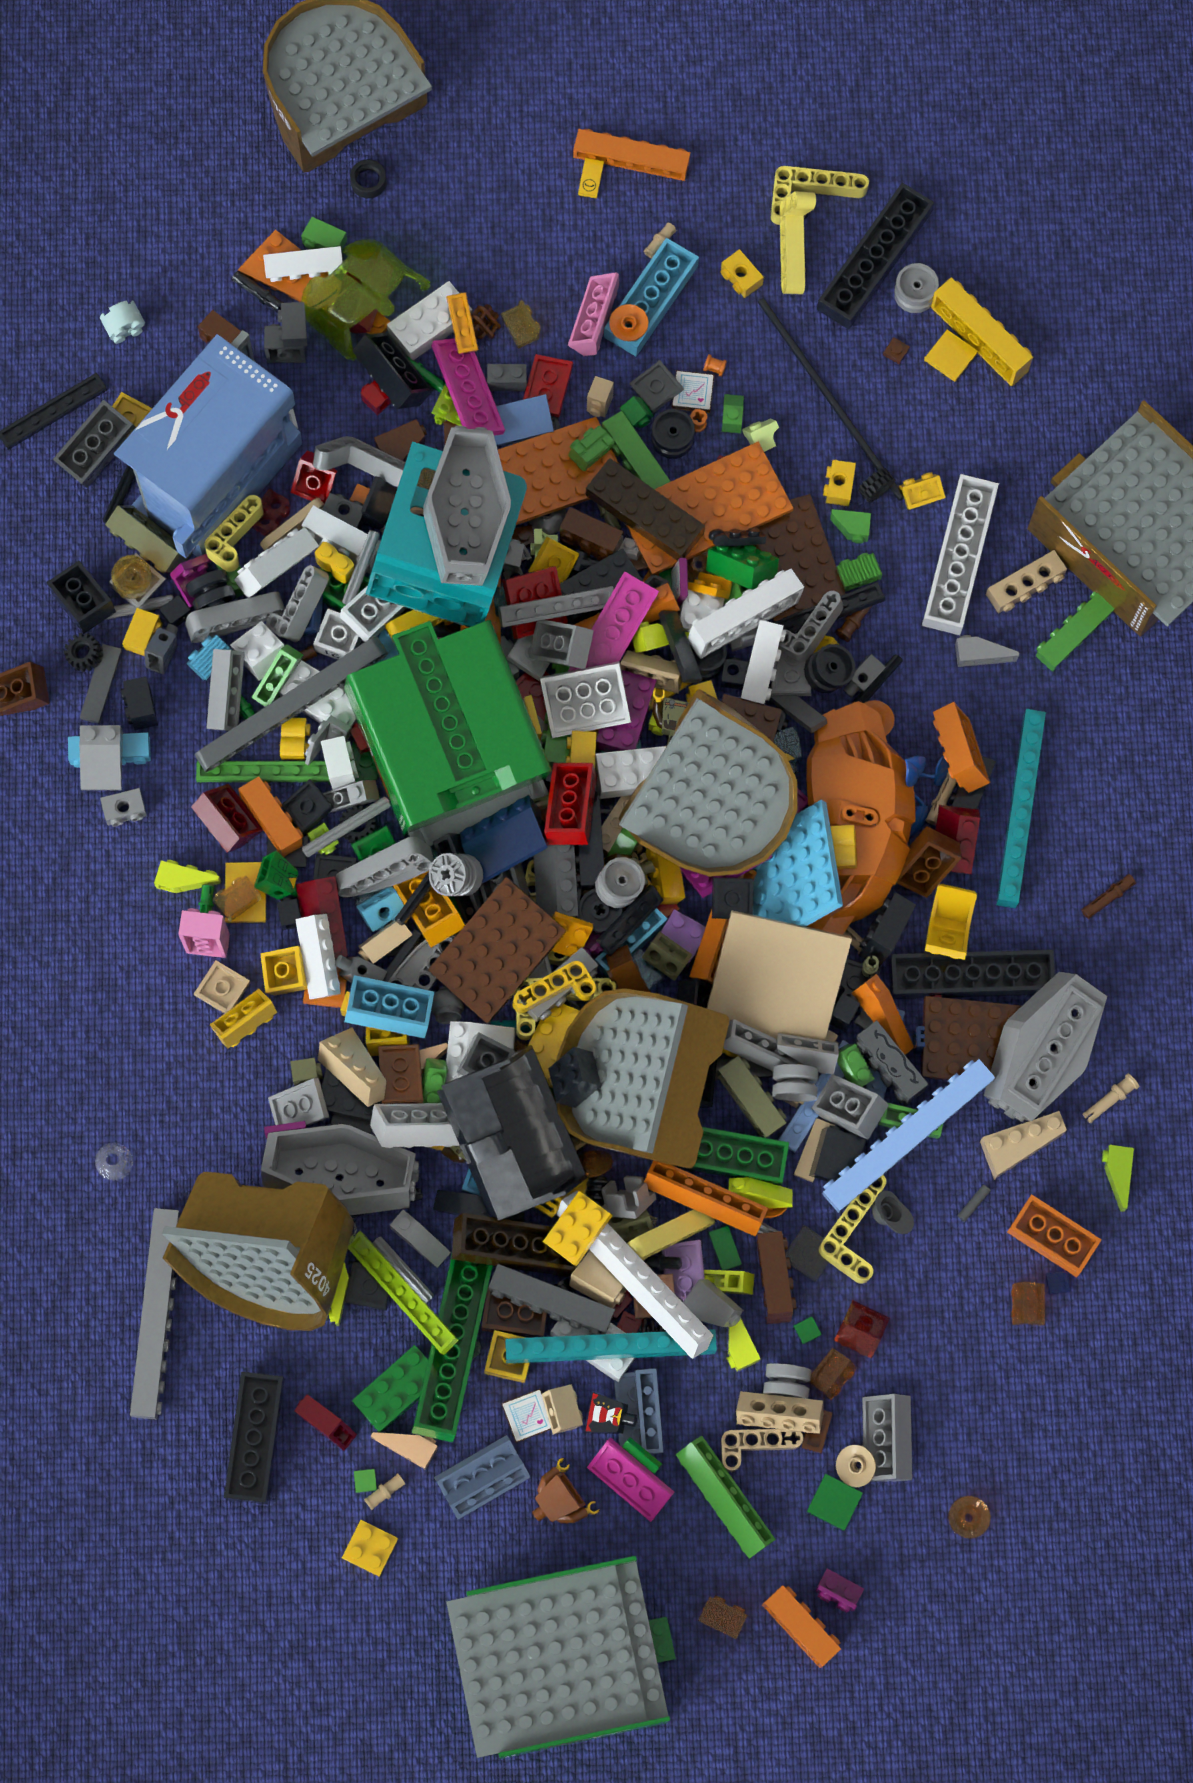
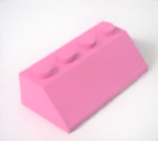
[568,272,619,356]

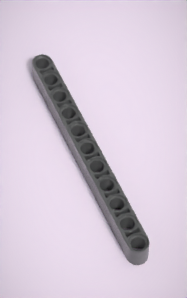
[195,636,388,772]

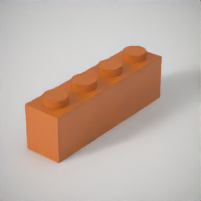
[238,777,304,857]

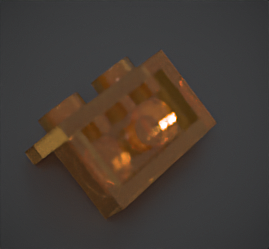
[1011,1282,1045,1326]
[809,1348,856,1400]

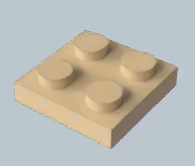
[194,960,251,1014]

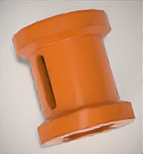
[703,354,727,377]
[690,409,707,432]

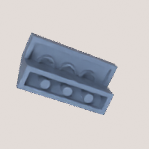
[614,1369,663,1455]
[434,1435,530,1519]

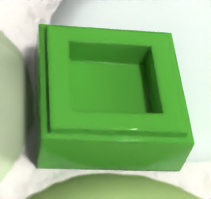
[354,1469,377,1493]

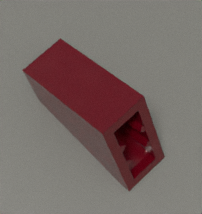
[294,1395,357,1451]

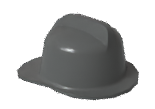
[871,1191,914,1234]

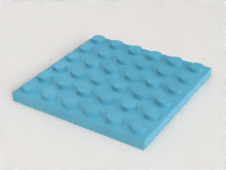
[752,800,843,927]

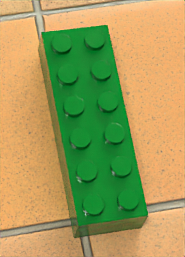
[670,1127,789,1186]

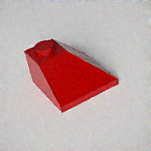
[290,450,337,504]

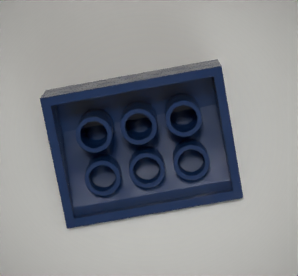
[460,795,548,884]

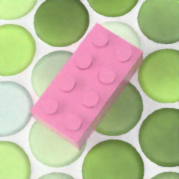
[178,908,230,958]

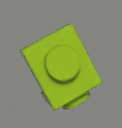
[306,823,339,855]

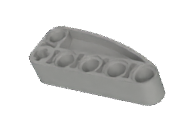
[185,592,285,643]
[336,837,433,897]
[388,923,465,991]

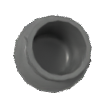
[431,987,464,1024]

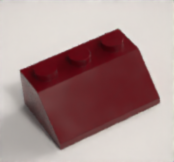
[191,783,263,853]
[935,805,980,874]

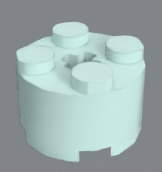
[100,300,145,344]

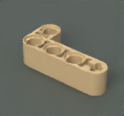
[721,1429,803,1472]

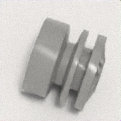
[429,853,483,896]

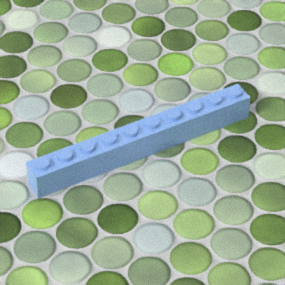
[822,1059,995,1213]

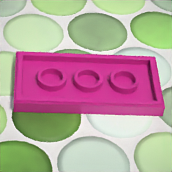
[587,1437,675,1522]

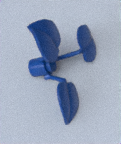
[905,756,950,837]

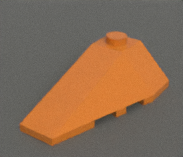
[851,974,914,1055]

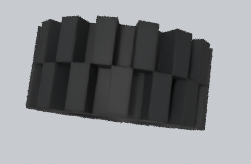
[858,468,896,503]
[64,633,103,672]
[339,806,376,843]

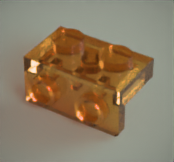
[698,1595,748,1639]

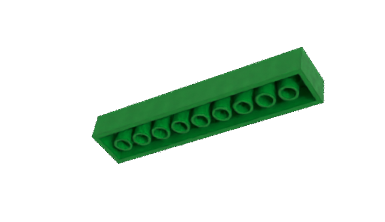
[412,1254,493,1442]

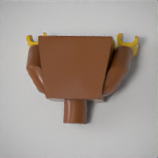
[532,1458,599,1524]

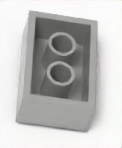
[529,620,594,669]
[811,1074,889,1140]

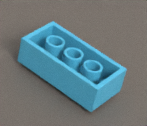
[344,975,434,1038]

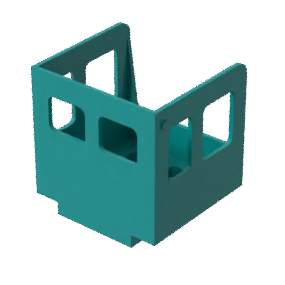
[366,441,527,627]

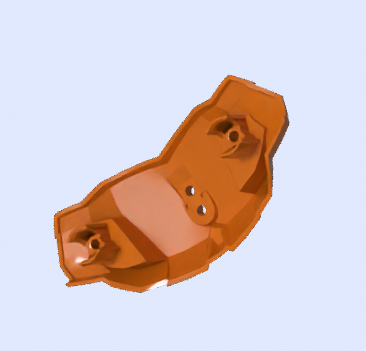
[807,701,916,935]

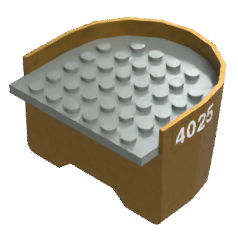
[263,0,432,173]
[619,689,797,876]
[556,989,729,1168]
[162,1172,354,1331]

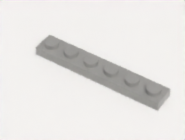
[498,586,614,627]

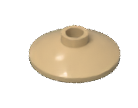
[836,1445,876,1487]

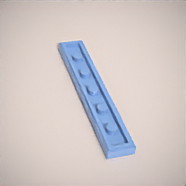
[779,1040,849,1153]

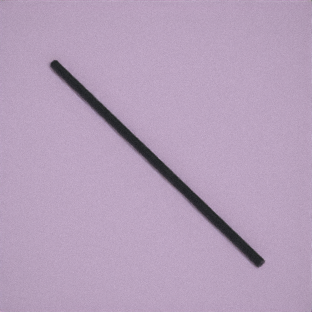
[758,298,904,501]

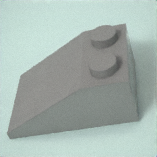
[79,725,123,790]

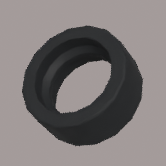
[350,159,387,199]

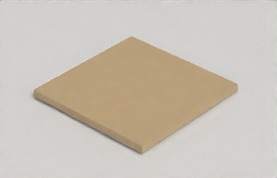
[706,910,852,1041]

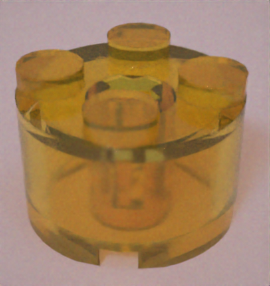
[111,555,152,599]

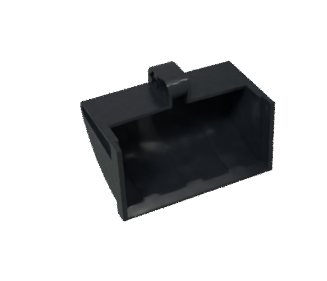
[437,1045,588,1220]

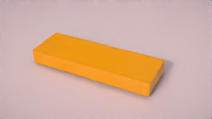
[446,292,478,354]

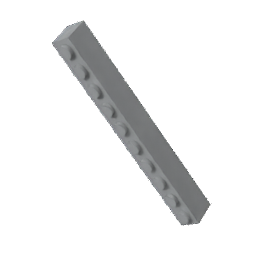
[130,1208,181,1420]

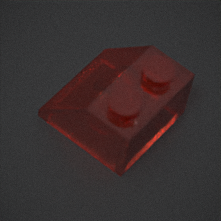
[834,1300,890,1359]

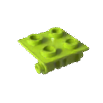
[432,385,462,426]

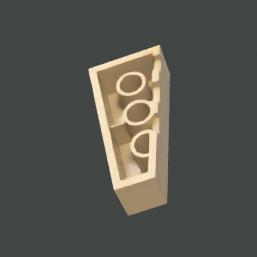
[980,1111,1067,1180]

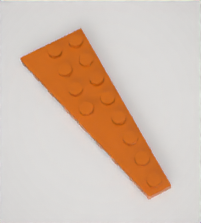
[238,230,391,334]

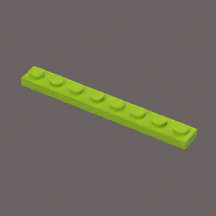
[348,1231,458,1355]

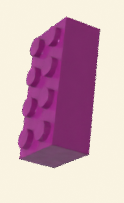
[596,670,656,752]

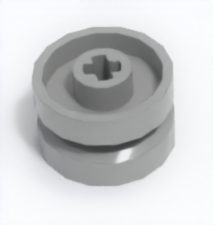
[894,263,939,313]
[595,857,645,908]
[772,1064,818,1102]
[763,1364,812,1399]

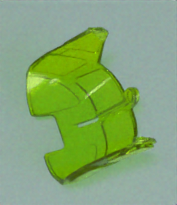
[301,239,431,361]

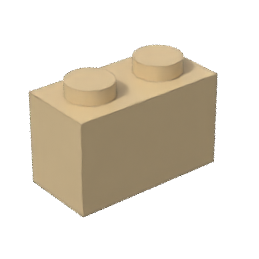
[587,376,614,417]
[541,1384,583,1434]

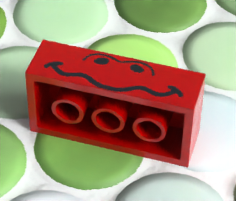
[544,763,597,845]

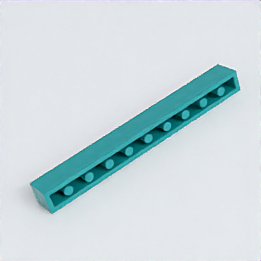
[996,709,1046,908]
[505,1329,717,1364]

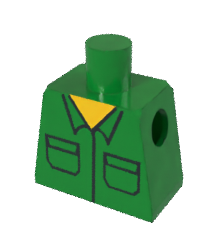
[254,851,298,900]

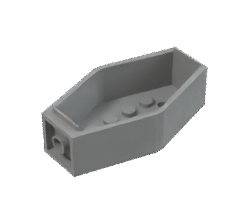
[423,426,511,586]
[984,972,1107,1122]
[261,1124,419,1215]

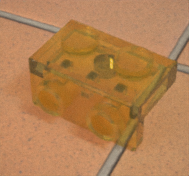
[501,300,541,349]

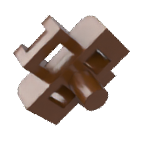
[471,304,501,339]

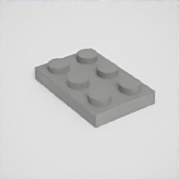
[268,1078,329,1127]

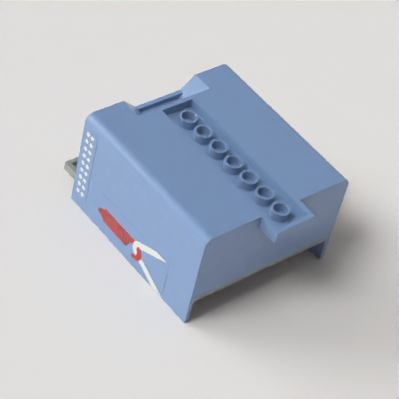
[114,330,302,558]

